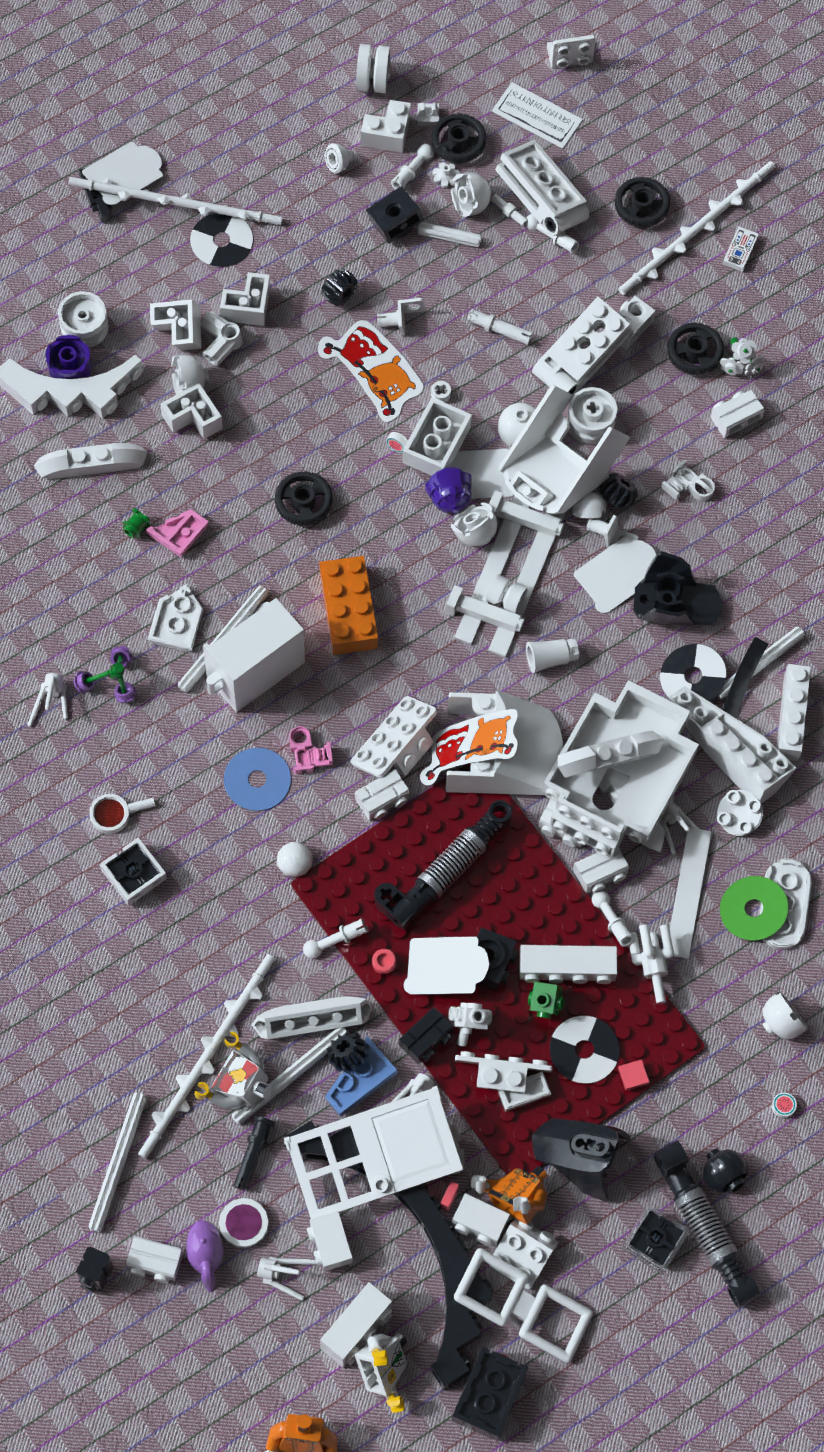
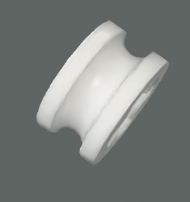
[431,381,451,403]

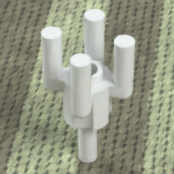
[629,924,674,1004]

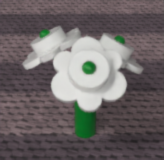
[720,337,765,375]

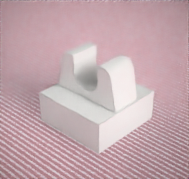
[418,103,439,126]

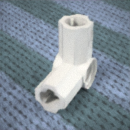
[201,311,243,366]

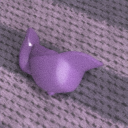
[186,1220,224,1292]

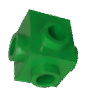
[528,982,565,1019]

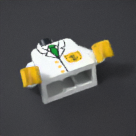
[355,1333,407,1413]

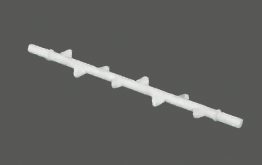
[618,161,775,295]
[68,177,282,225]
[138,954,275,1159]

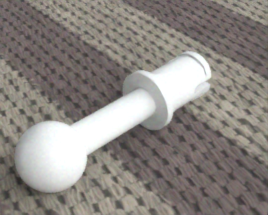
[391,144,434,189]
[525,214,579,253]
[591,891,633,946]
[303,918,368,959]

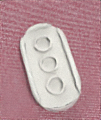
[759,859,812,950]

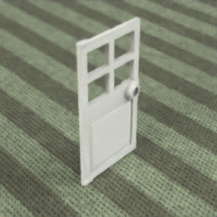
[284,1086,464,1219]

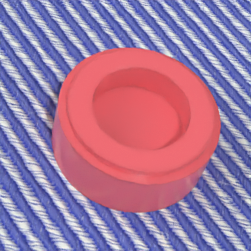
[372,949,396,974]

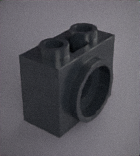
[366,186,424,244]
[477,927,519,990]

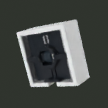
[100,838,167,906]

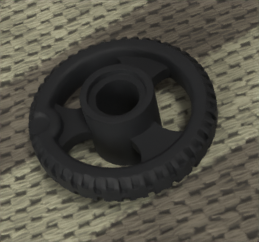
[431,113,486,164]
[615,177,670,228]
[667,322,724,375]
[275,471,333,526]

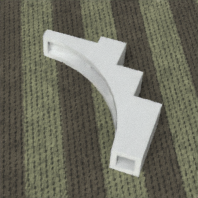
[0,355,143,419]

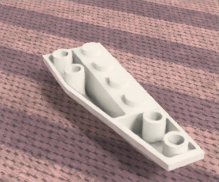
[667,686,796,803]

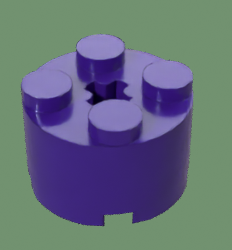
[45,335,92,379]

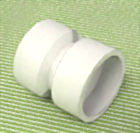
[486,575,528,614]

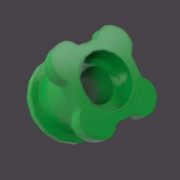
[123,508,151,538]

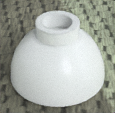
[325,143,353,174]

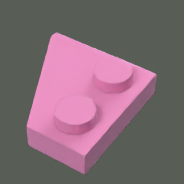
[146,509,209,557]

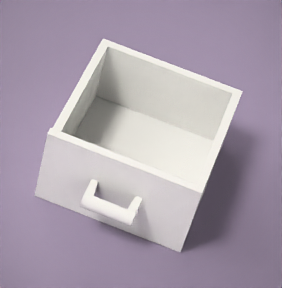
[203,598,305,713]

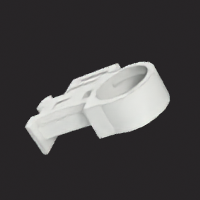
[661,460,715,501]

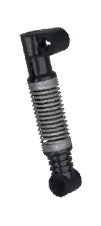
[374,800,512,930]
[653,1140,761,1309]

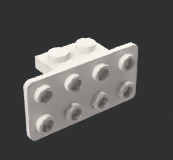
[350,696,437,778]

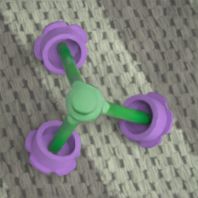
[74,646,137,703]

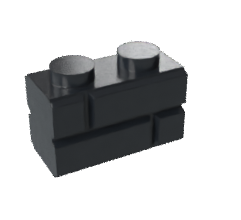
[399,1007,454,1065]
[76,1246,114,1293]

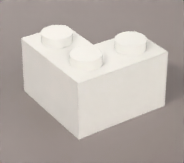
[361,100,411,153]
[220,272,270,326]
[150,299,202,350]
[161,383,223,439]

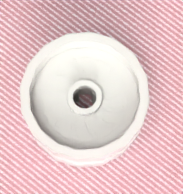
[356,43,391,94]
[58,291,109,348]
[567,387,617,445]

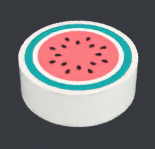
[386,432,408,453]
[772,1093,797,1118]

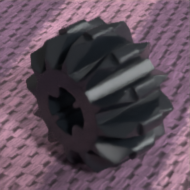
[321,268,358,307]
[599,473,638,510]
[326,1031,369,1074]

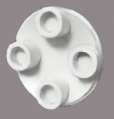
[717,790,763,836]

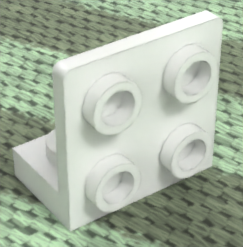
[547,35,596,68]

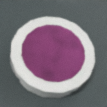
[219,1198,268,1248]

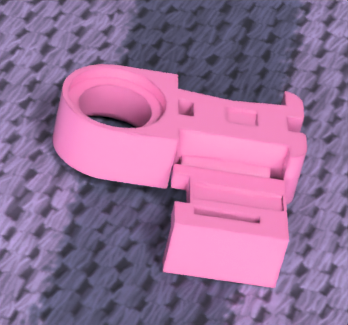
[290,726,333,774]

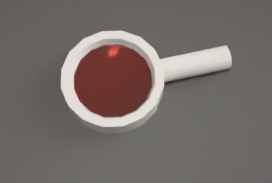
[90,794,155,834]

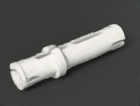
[467,308,533,345]

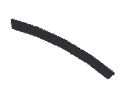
[723,637,768,718]

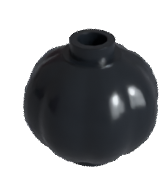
[703,1148,748,1194]

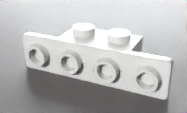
[455,1052,552,1093]

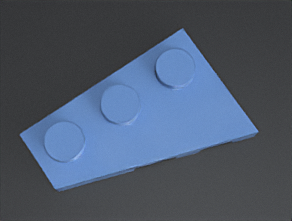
[325,1036,398,1117]

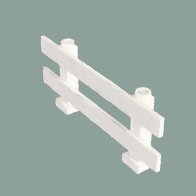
[446,490,566,657]

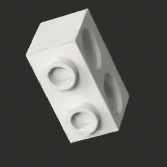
[618,296,655,350]

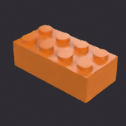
[319,556,378,655]

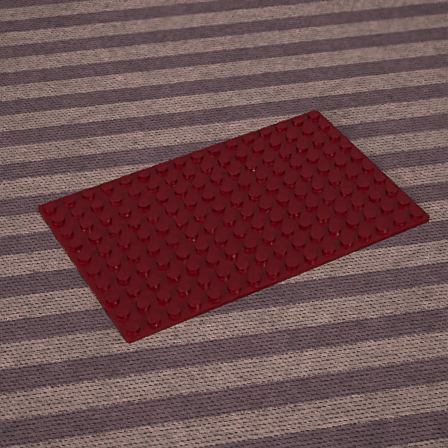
[291,763,704,1176]

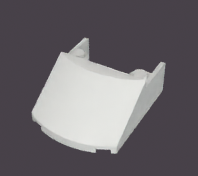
[499,385,630,514]
[446,690,563,795]

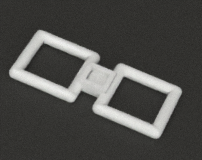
[454,1248,593,1363]

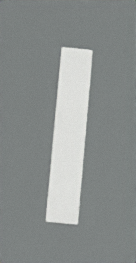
[670,827,711,959]

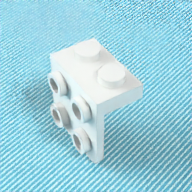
[489,1219,559,1289]

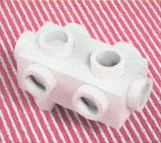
[449,1003,492,1046]

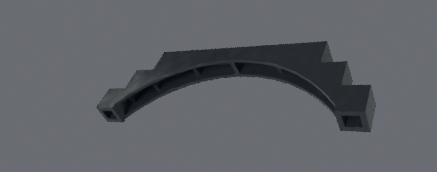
[286,1120,494,1391]

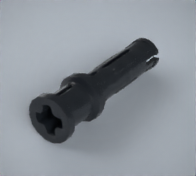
[233,1116,275,1191]

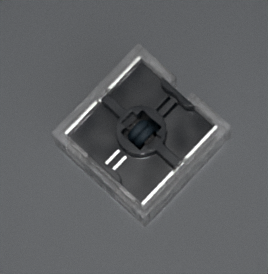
[621,1204,690,1275]

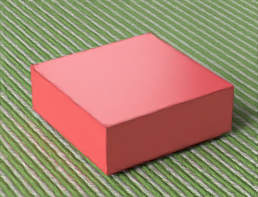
[618,1060,649,1091]
[440,1181,459,1212]

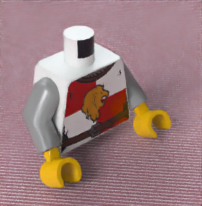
[194,1032,272,1110]

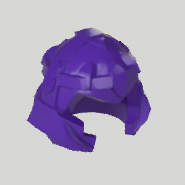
[425,467,472,514]

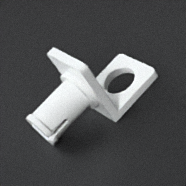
[377,298,426,336]
[587,515,638,548]

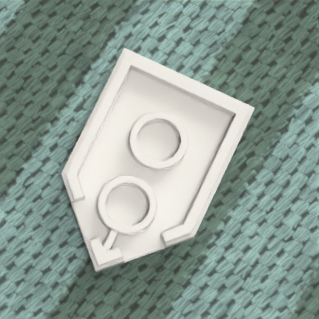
[147,584,203,652]

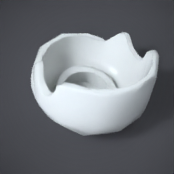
[572,492,607,518]
[277,842,313,877]

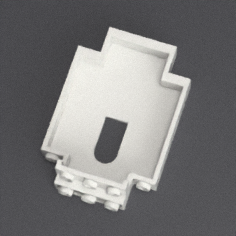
[542,680,699,857]

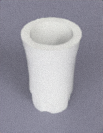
[526,639,579,673]

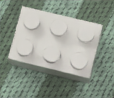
[402,397,472,476]
[320,1282,392,1368]

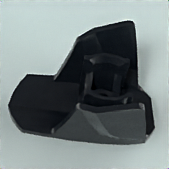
[633,551,723,625]
[532,1118,631,1202]

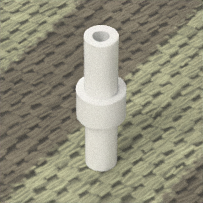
[491,194,528,226]

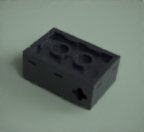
[451,1346,528,1442]

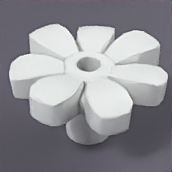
[432,162,460,188]

